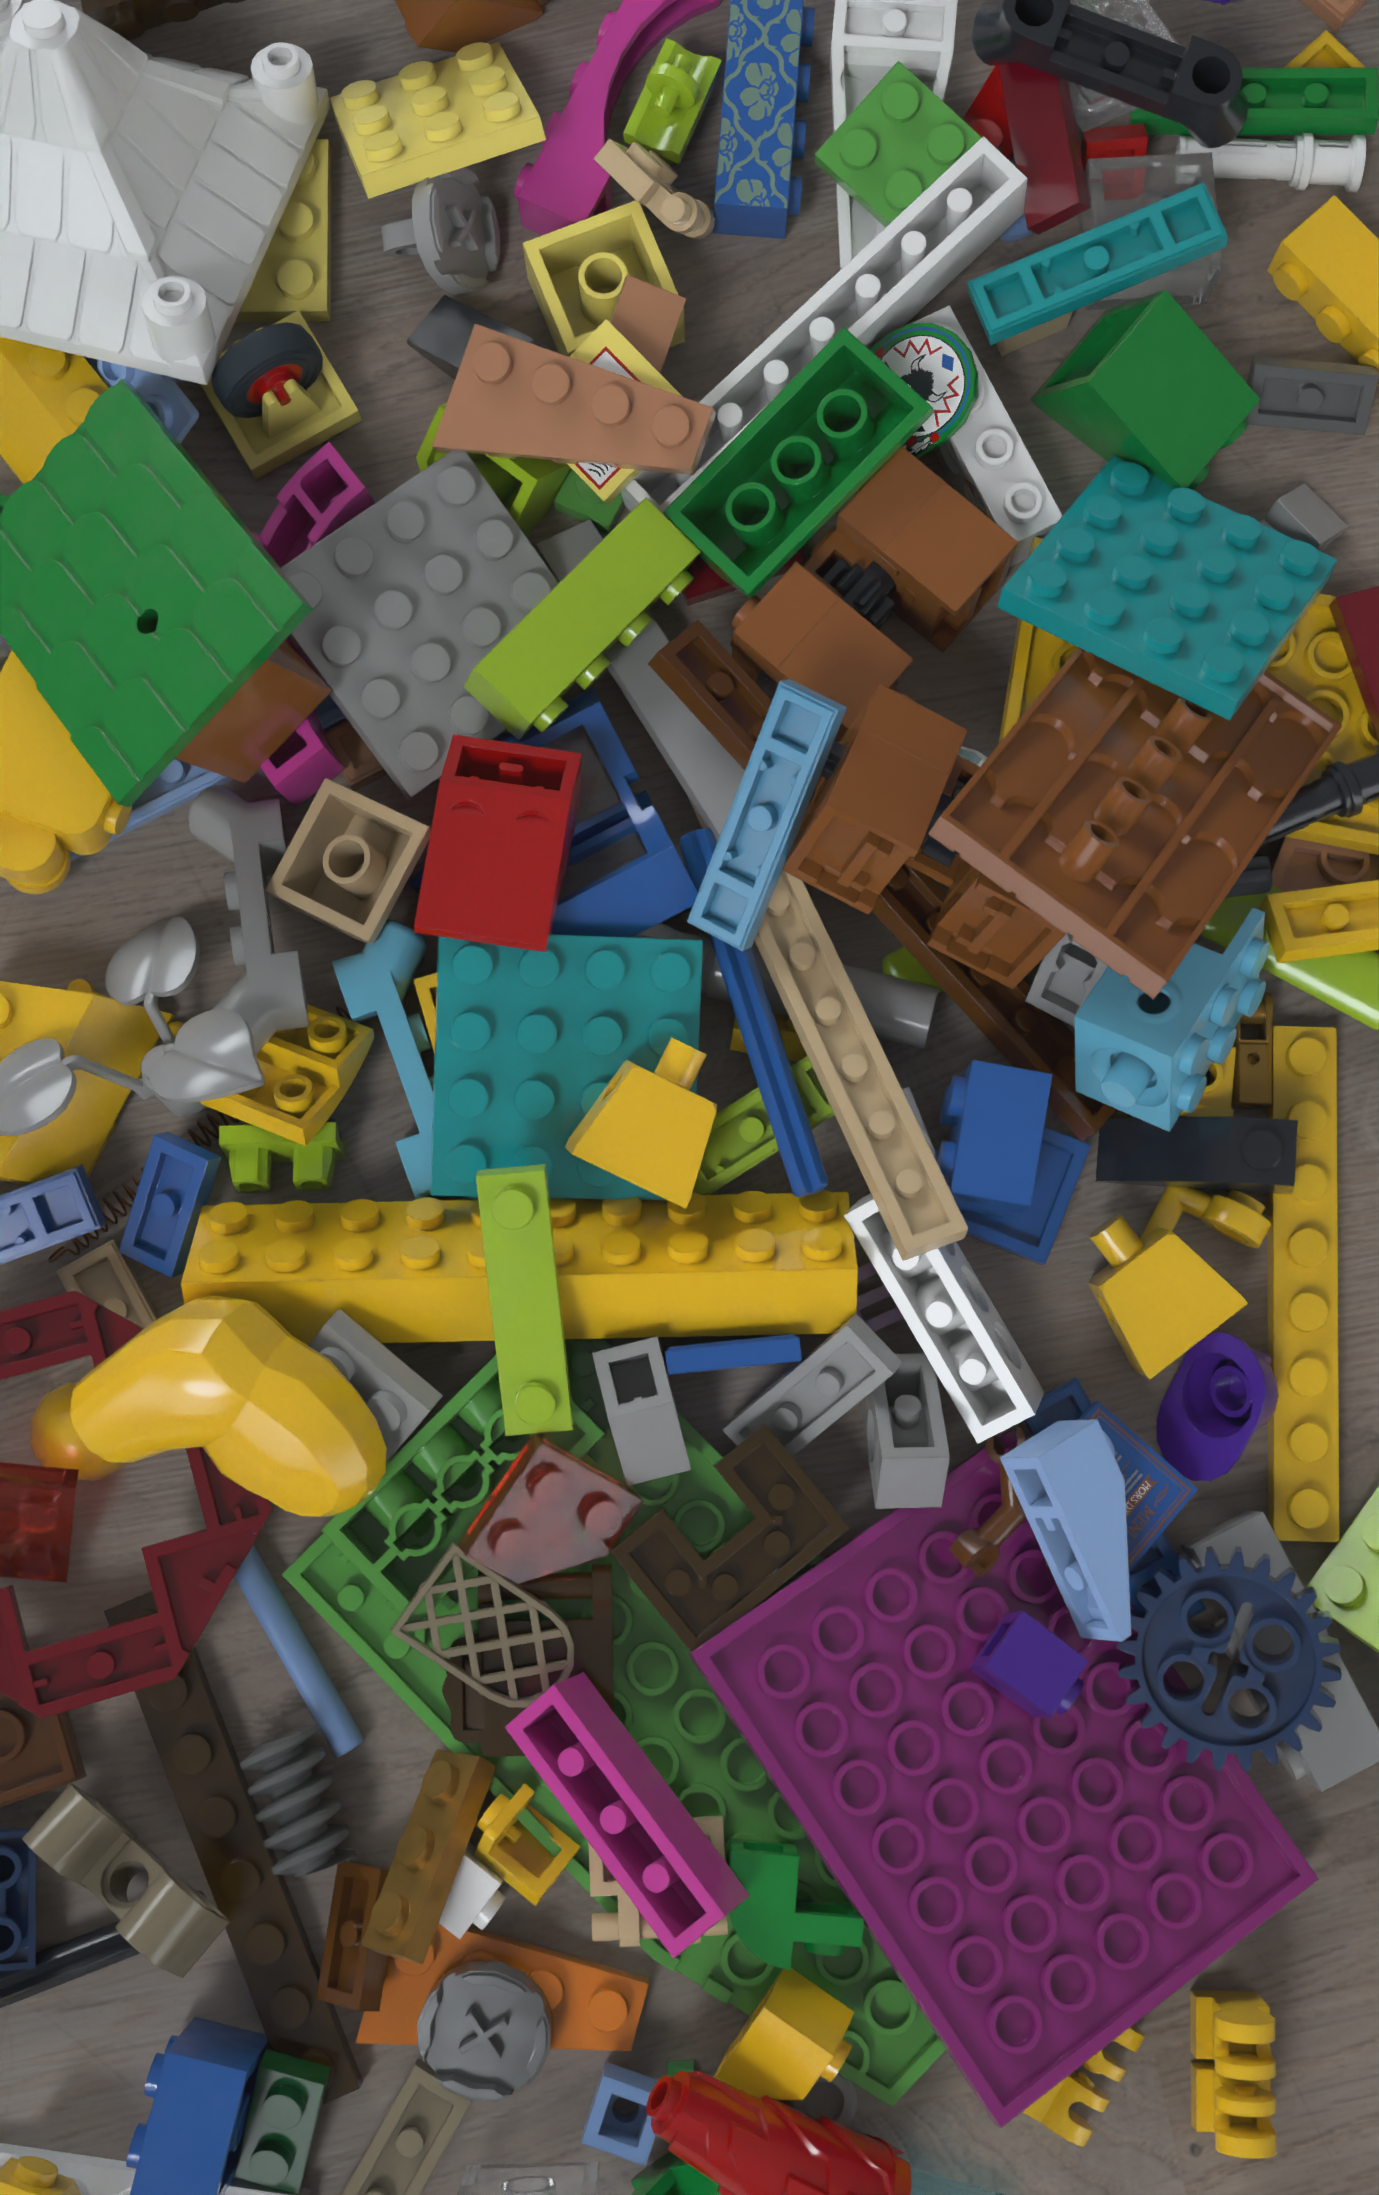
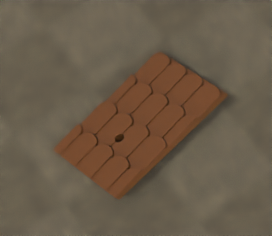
[928,647,1342,999]

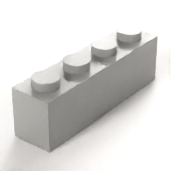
[1181,1509,1379,1792]

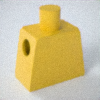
[565,1037,717,1209]
[1088,1214,1248,1380]

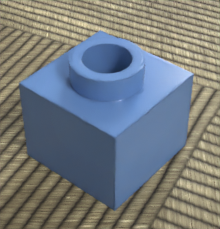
[581,2061,658,2166]

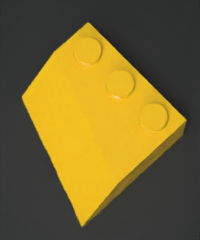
[0,981,175,1185]

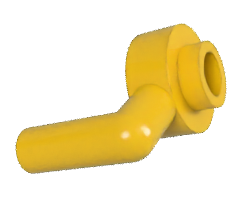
[1139,1187,1271,1248]

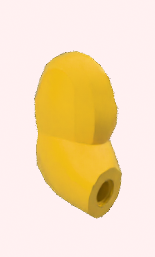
[70,1295,387,1516]

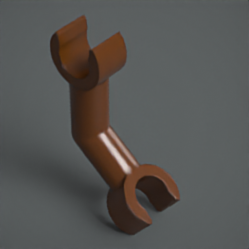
[950,1426,1031,1578]

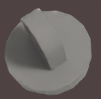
[381,167,500,295]

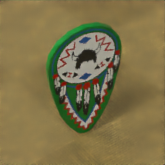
[869,323,978,459]

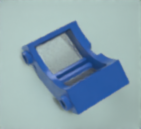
[494,688,698,937]

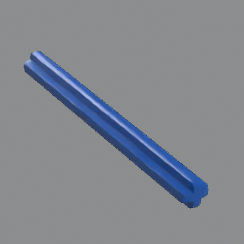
[680,828,828,1197]

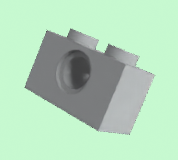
[861,1353,950,1509]

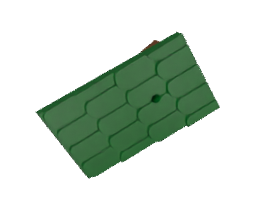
[0,379,332,807]

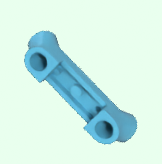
[332,919,478,1200]

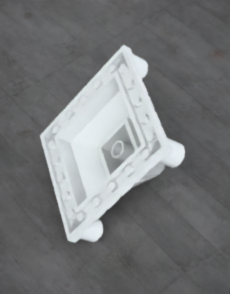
[0,0,330,385]

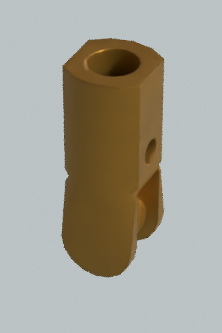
[1231,993,1274,1108]

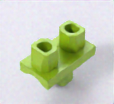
[623,38,722,166]
[219,1122,345,1193]

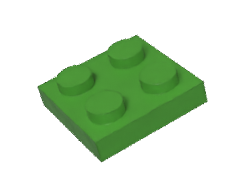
[815,60,982,228]

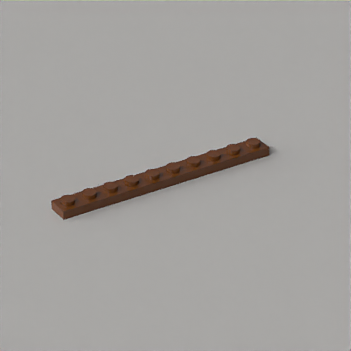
[648,620,1116,1142]

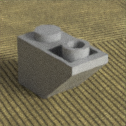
[592,1336,691,1486]

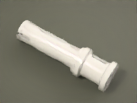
[1174,132,1366,193]

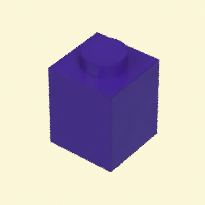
[969,1611,1089,1718]

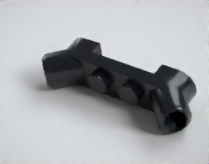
[971,0,1249,149]

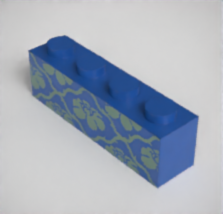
[714,0,815,239]

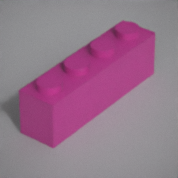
[505,1672,750,1959]

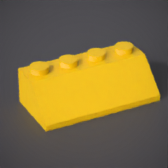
[0,337,109,484]

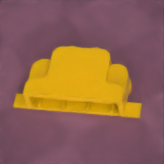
[0,650,132,894]

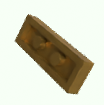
[361,1749,497,1965]

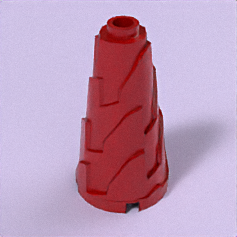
[646,2071,912,2195]

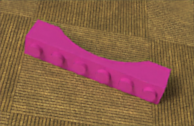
[514,0,723,235]

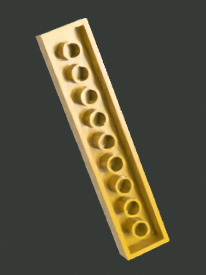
[181,1190,858,1345]

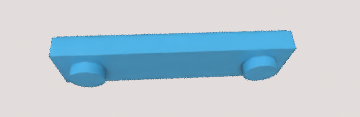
[687,679,847,951]

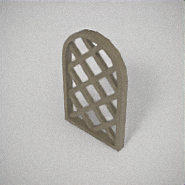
[390,1541,574,1708]

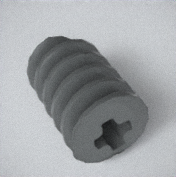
[240,1724,357,1877]

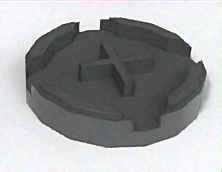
[418,1961,552,2101]

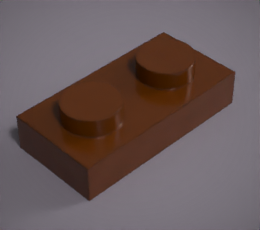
[316,1860,390,2011]

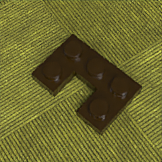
[610,1423,849,1652]

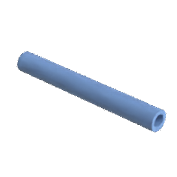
[234,1544,365,1758]

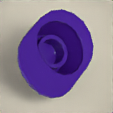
[1156,1332,1279,1481]

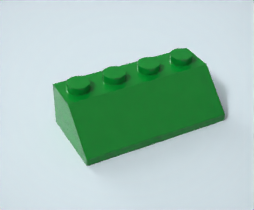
[663,327,934,599]

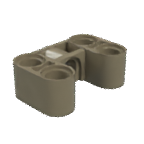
[22,1783,230,1978]

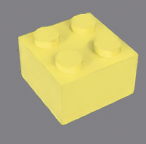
[523,200,685,357]

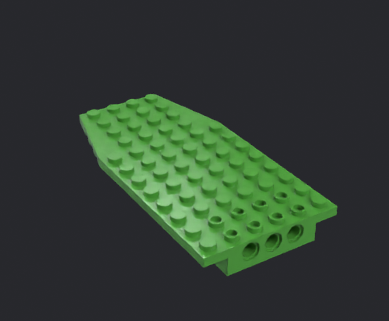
[282,1338,946,2107]

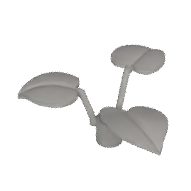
[0,917,265,1136]

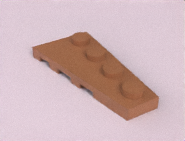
[432,324,716,475]

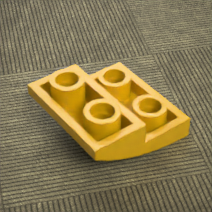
[200,1004,374,1146]

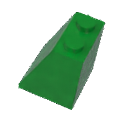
[1030,290,1261,490]

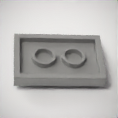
[309,1309,443,1463]

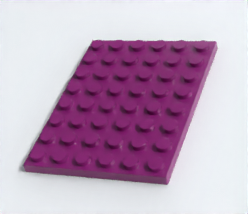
[688,1430,1319,2128]

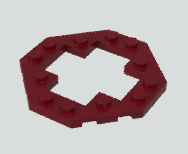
[0,1291,273,1718]

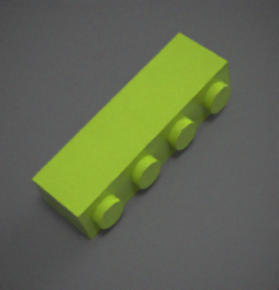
[463,497,701,740]

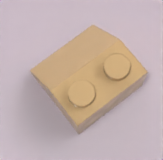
[265,778,431,945]

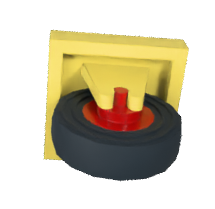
[200,310,362,480]

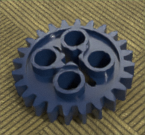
[1117,1546,1342,1771]

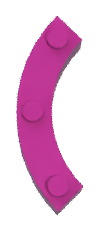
[254,442,375,807]

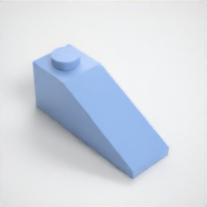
[1000,1419,1131,1642]

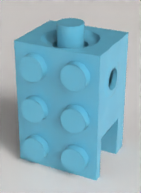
[1075,908,1270,1132]

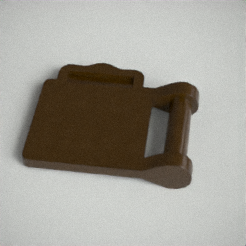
[442,1564,614,1757]

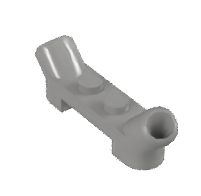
[188,785,309,1054]

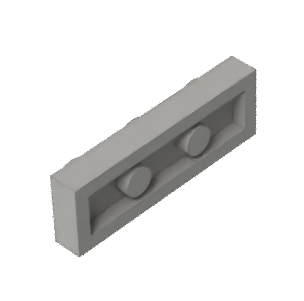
[723,1314,902,1456]

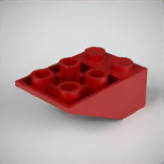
[414,734,582,952]

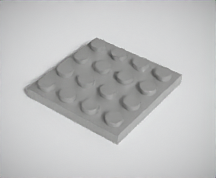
[281,452,559,801]

